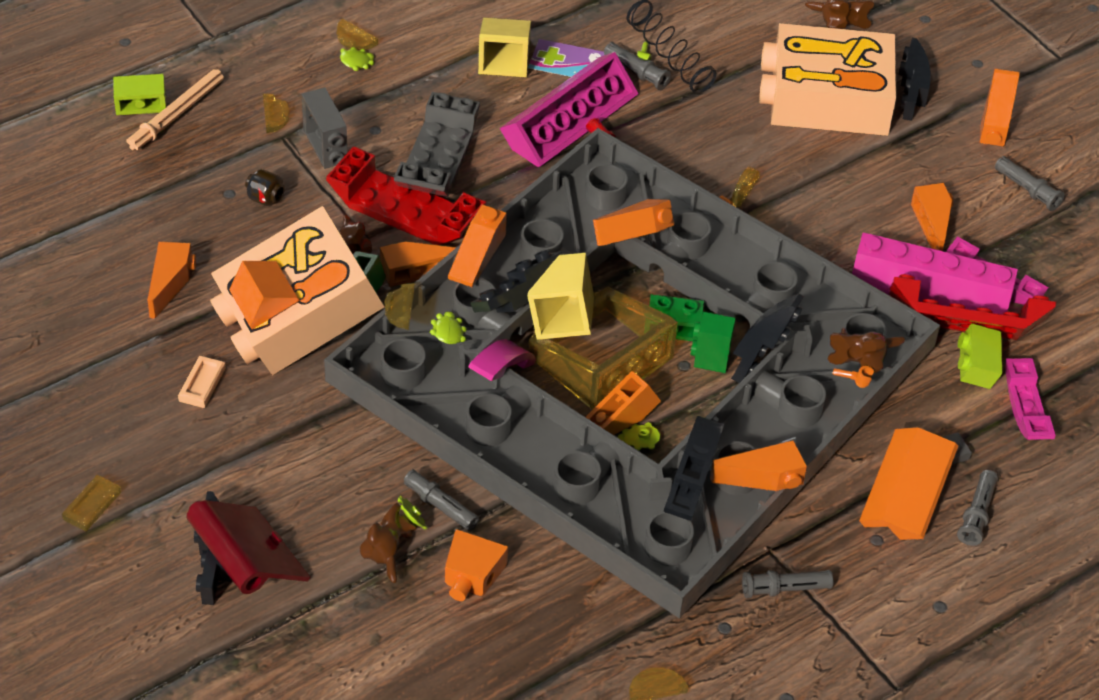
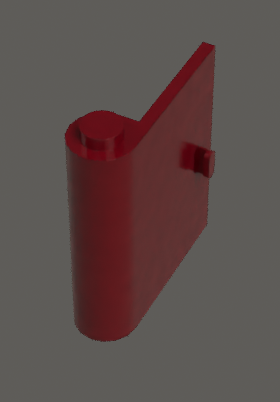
[186,500,311,594]

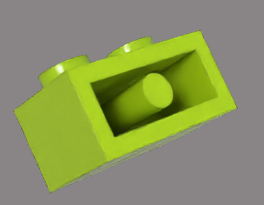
[113,74,166,115]
[957,323,1002,389]

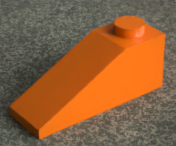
[979,69,1019,147]
[911,183,953,251]
[593,199,674,246]
[448,204,507,288]
[147,242,196,318]
[380,242,455,287]
[586,371,661,435]
[710,441,807,491]

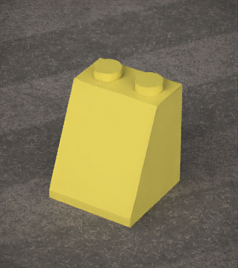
[478,18,531,77]
[528,253,594,340]

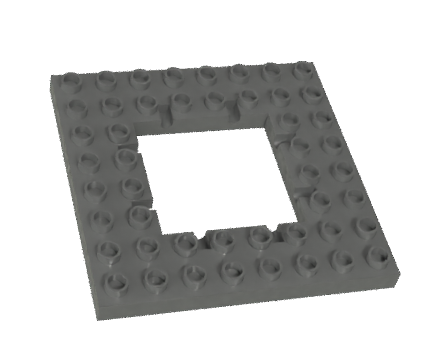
[324,128,940,619]

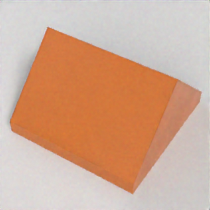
[229,261,299,329]

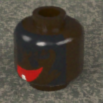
[245,169,285,206]

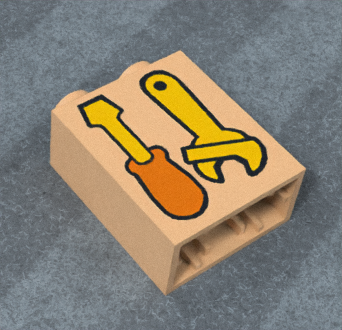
[759,23,896,136]
[210,206,384,375]

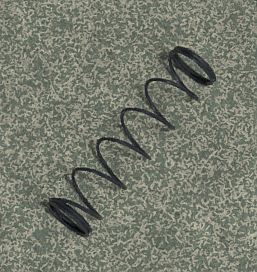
[626,0,717,93]

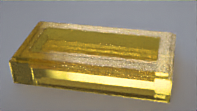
[62,475,121,532]

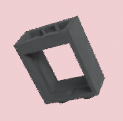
[302,87,348,169]

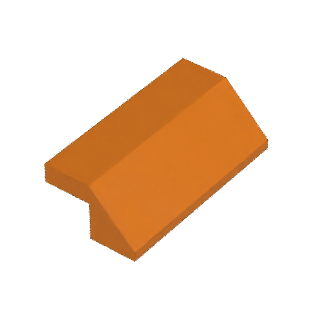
[859,428,958,540]

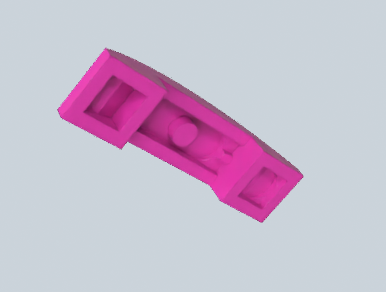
[946,236,1049,305]
[468,339,536,381]
[1005,358,1056,440]

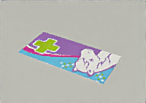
[528,39,625,77]

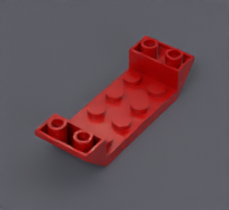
[326,146,486,245]
[889,274,1056,340]

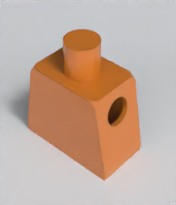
[445,529,508,601]

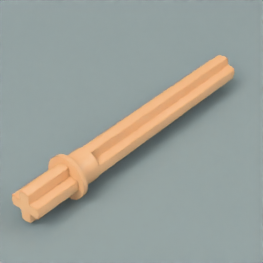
[126,69,224,150]

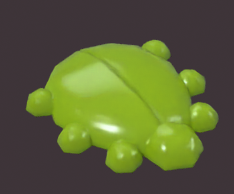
[340,47,374,71]
[430,311,467,344]
[617,422,660,451]
[398,495,428,529]

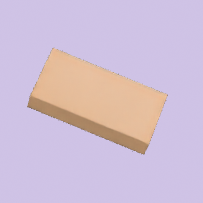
[178,356,226,408]

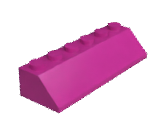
[500,52,639,167]
[852,233,1018,315]

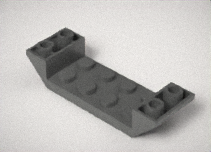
[394,92,480,197]

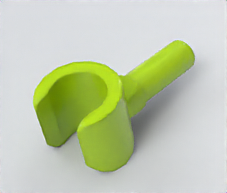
[637,42,652,61]

